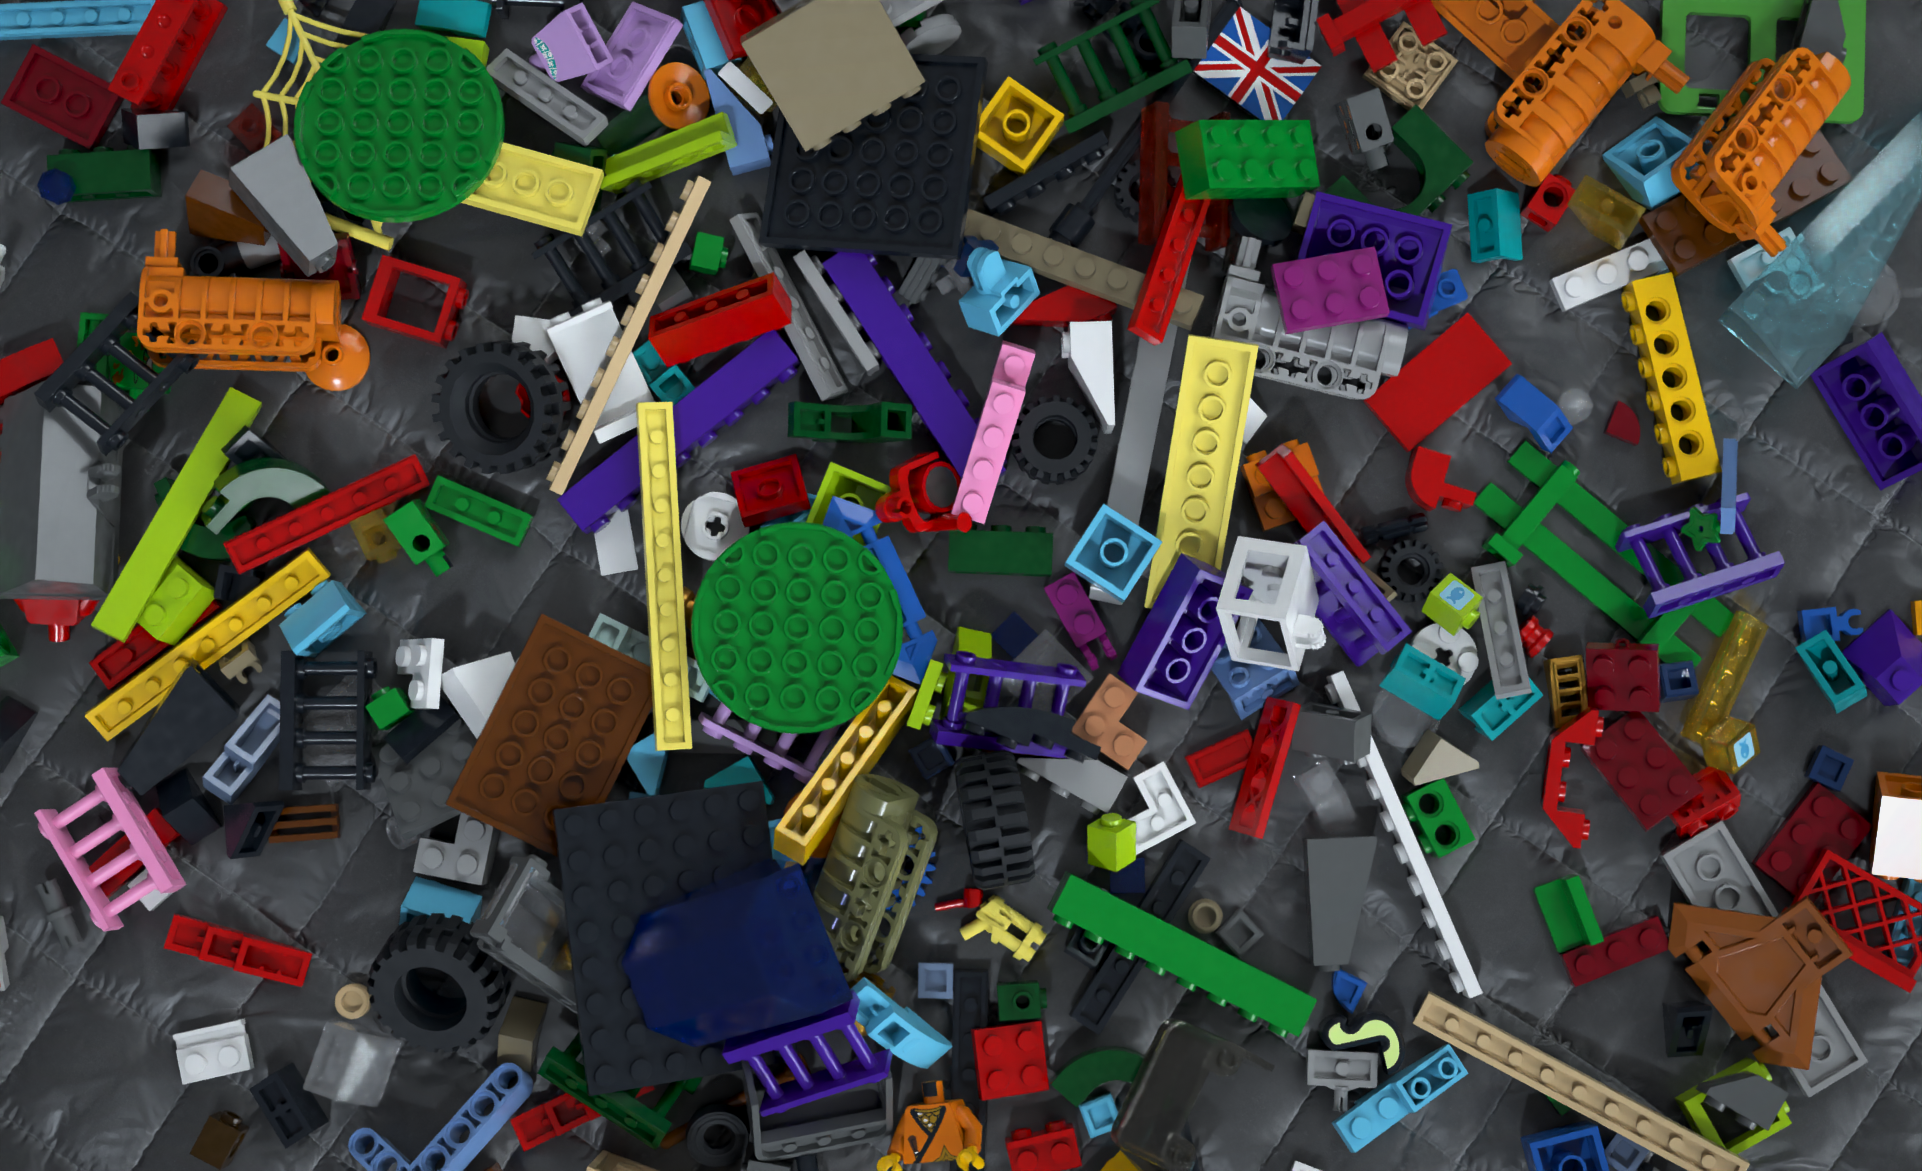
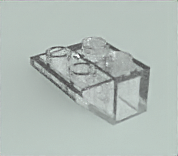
[303,1017,402,1107]

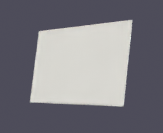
[594,509,638,576]

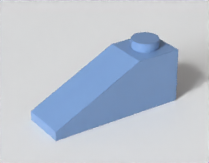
[704,69,774,176]

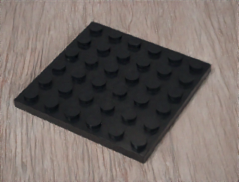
[759,54,988,260]

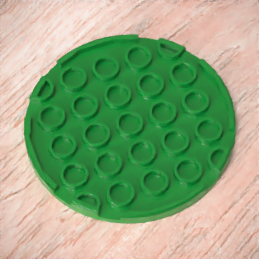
[294,29,505,223]
[691,522,903,734]

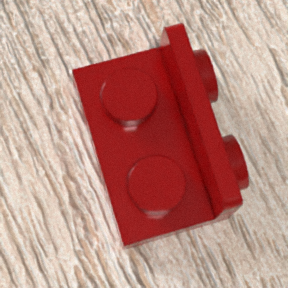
[1669,761,1741,840]
[1005,1119,1082,1171]

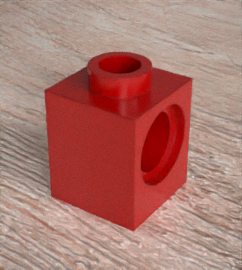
[1520,173,1578,232]

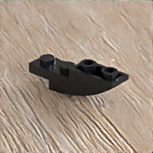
[957,706,1101,764]

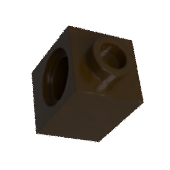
[190,1110,250,1170]

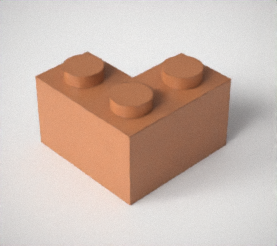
[1071,673,1148,770]

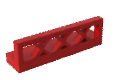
[1255,444,1372,564]
[1229,696,1301,839]

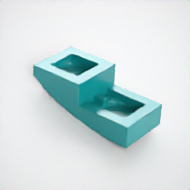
[415,0,492,38]
[632,339,695,406]

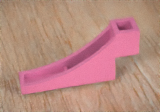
[951,340,1036,524]

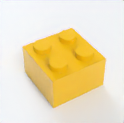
[976,76,1064,177]

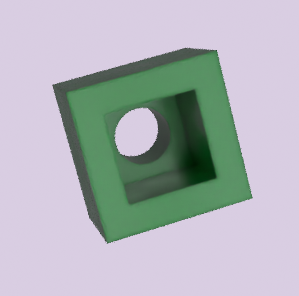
[688,232,729,276]
[365,686,415,730]

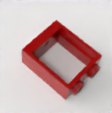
[361,254,469,349]

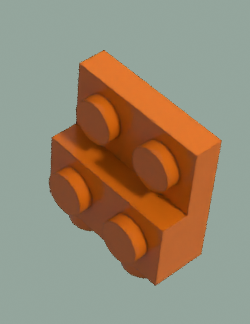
[1240,439,1324,532]

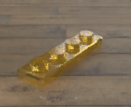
[1680,610,1769,751]

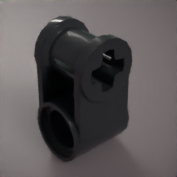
[1102,2,1160,66]

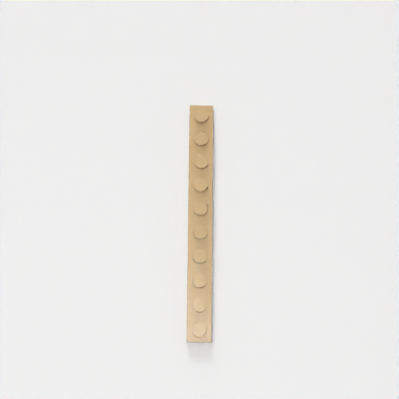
[546,176,711,495]
[1413,991,1750,1171]

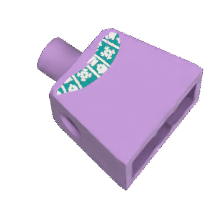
[529,2,614,82]

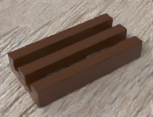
[268,803,341,843]

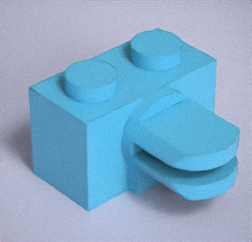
[958,247,1040,337]

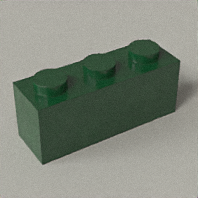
[47,145,162,203]
[948,524,1053,577]

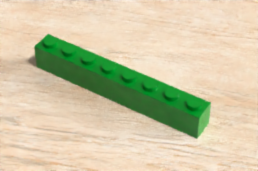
[1047,871,1317,1038]

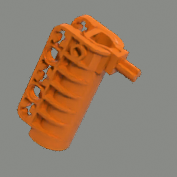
[1671,47,1851,257]
[137,229,341,372]

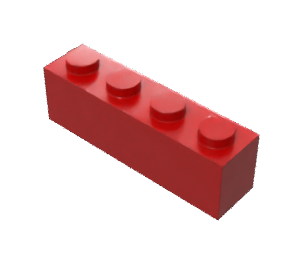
[648,272,792,367]

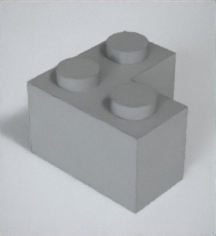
[413,813,500,885]

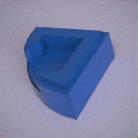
[1331,969,1367,1014]

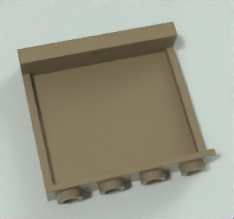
[740,0,925,152]

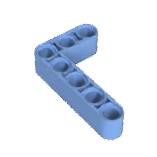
[348,1062,533,1171]

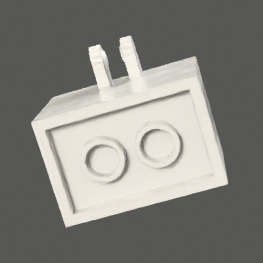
[1216,536,1326,671]

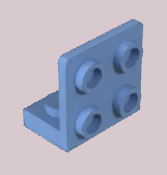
[1211,618,1300,720]

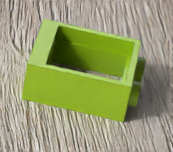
[1675,1057,1792,1154]

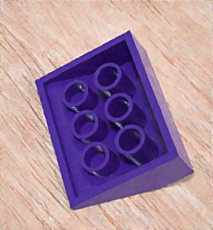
[1297,191,1452,331]

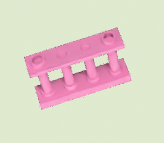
[34,768,187,932]

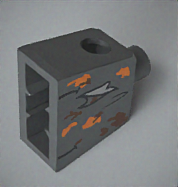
[1333,88,1394,172]

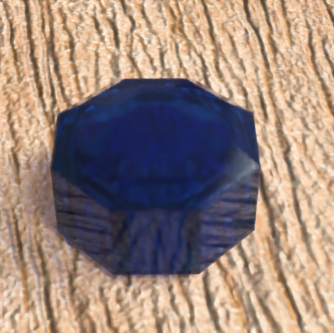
[37,168,76,205]

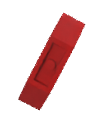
[1540,706,1604,849]

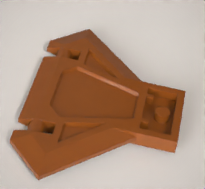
[1668,895,1853,1070]

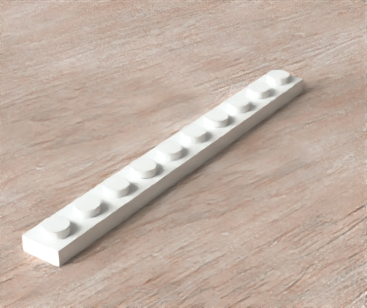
[1324,671,1483,998]

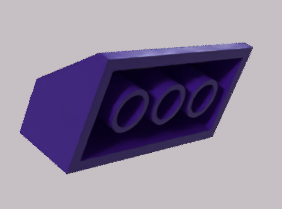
[1809,332,1922,491]
[1117,553,1254,710]

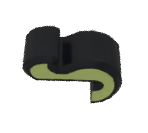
[1318,1010,1405,1075]

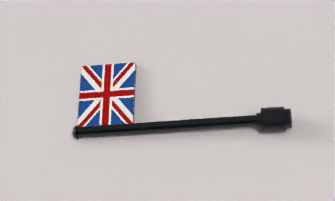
[1047,0,1322,249]

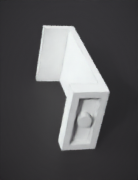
[545,297,655,444]

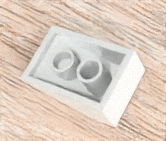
[1061,321,1115,434]

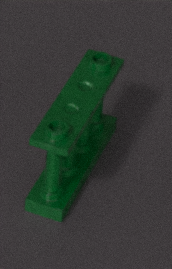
[1033,0,1193,134]
[537,1018,704,1151]

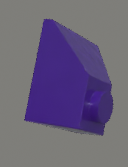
[1841,609,1922,706]

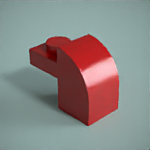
[1405,446,1477,512]

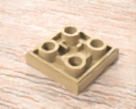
[1362,21,1459,111]

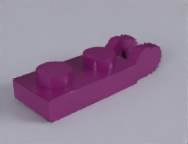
[1043,572,1118,671]

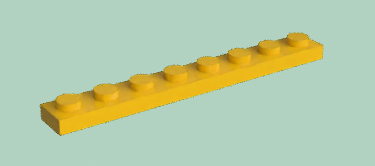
[85,547,331,742]

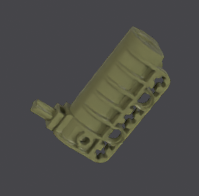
[778,774,938,984]

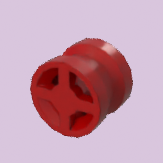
[1519,615,1554,658]

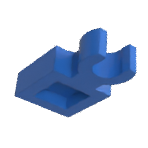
[1797,607,1864,644]

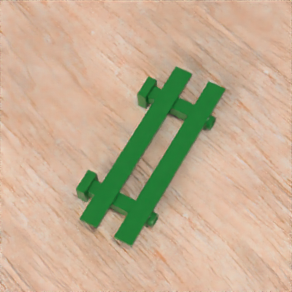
[1474,440,1737,668]

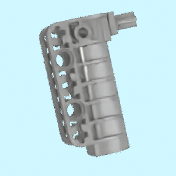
[1210,236,1408,400]

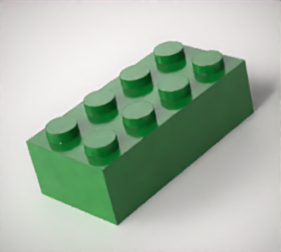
[1175,120,1320,200]

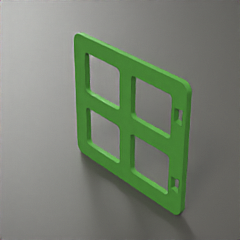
[1658,0,1866,124]

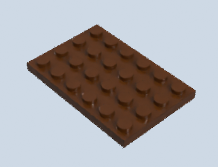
[445,613,653,857]

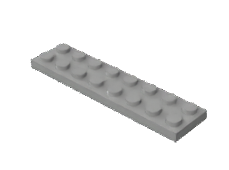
[1659,820,1868,1098]

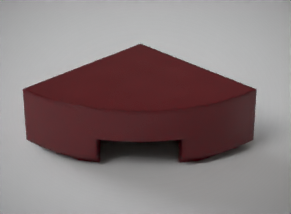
[1603,400,1640,446]

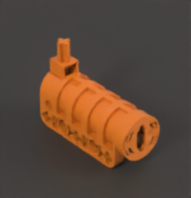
[1485,0,1690,187]

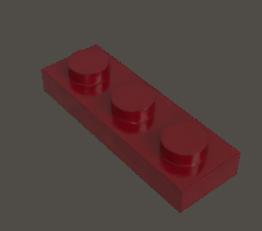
[1559,915,1669,987]

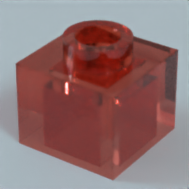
[227,103,282,154]

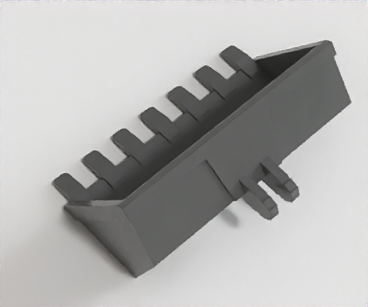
[0,380,125,601]

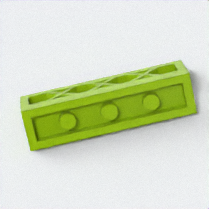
[600,112,737,194]

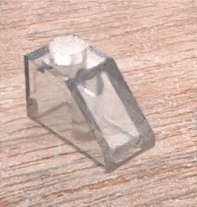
[1291,760,1357,837]

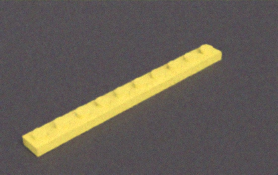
[636,402,692,751]

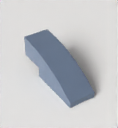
[202,694,280,805]

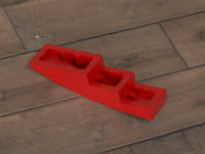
[163,913,312,987]
[509,1085,654,1152]

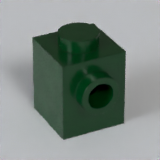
[997,980,1047,1021]

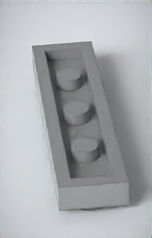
[486,48,609,147]
[793,250,881,376]
[1471,561,1532,699]

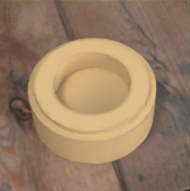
[335,983,372,1019]

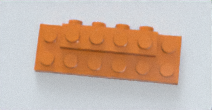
[1431,0,1560,81]

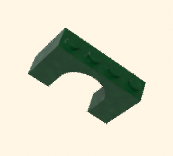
[1324,104,1474,216]

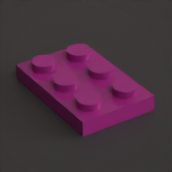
[1271,247,1390,335]

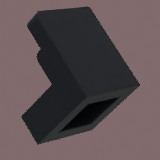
[214,564,265,602]

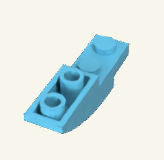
[849,977,953,1069]
[1332,1044,1468,1153]

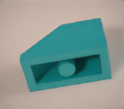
[1795,630,1867,714]

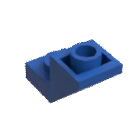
[1494,374,1573,453]

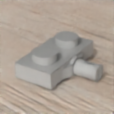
[1305,1048,1378,1112]

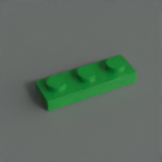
[424,475,534,548]

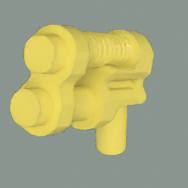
[959,895,1047,962]

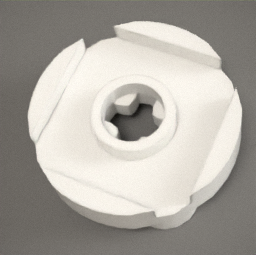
[681,492,751,561]
[1410,623,1479,685]

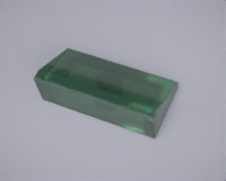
[595,94,664,157]

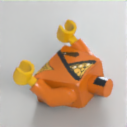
[877,1080,984,1171]

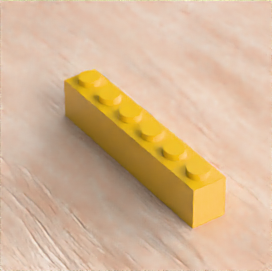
[773,676,917,866]

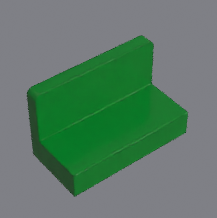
[1533,874,1604,953]

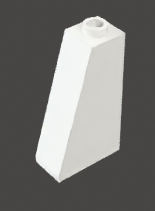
[441,651,515,739]

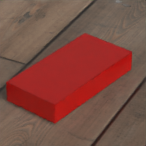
[1184,729,1254,788]

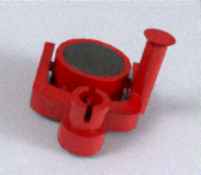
[875,451,972,533]

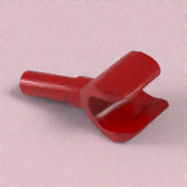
[935,888,983,912]

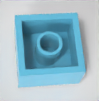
[1064,504,1162,603]

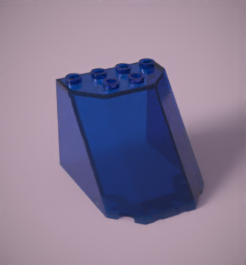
[621,858,853,1047]

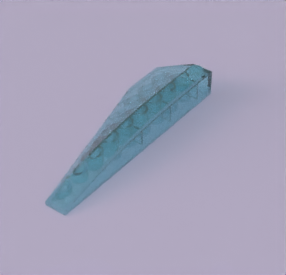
[1717,110,1922,389]

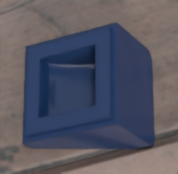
[1659,660,1699,703]

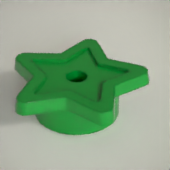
[1681,506,1721,551]

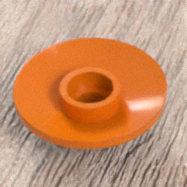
[648,62,710,130]
[302,324,371,391]

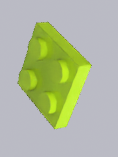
[907,659,948,730]

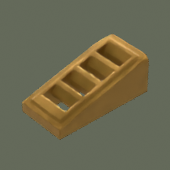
[1543,655,1588,728]

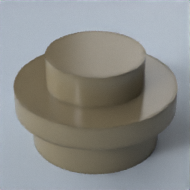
[1188,898,1223,934]

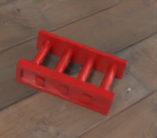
[107,0,228,111]

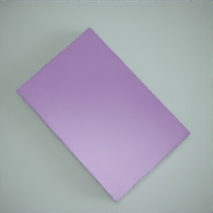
[580,2,683,112]

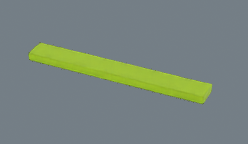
[91,387,262,643]

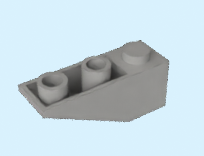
[1016,758,1128,816]

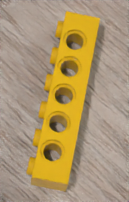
[1621,272,1722,485]

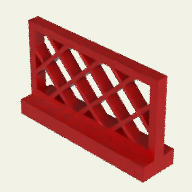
[1781,848,1922,993]

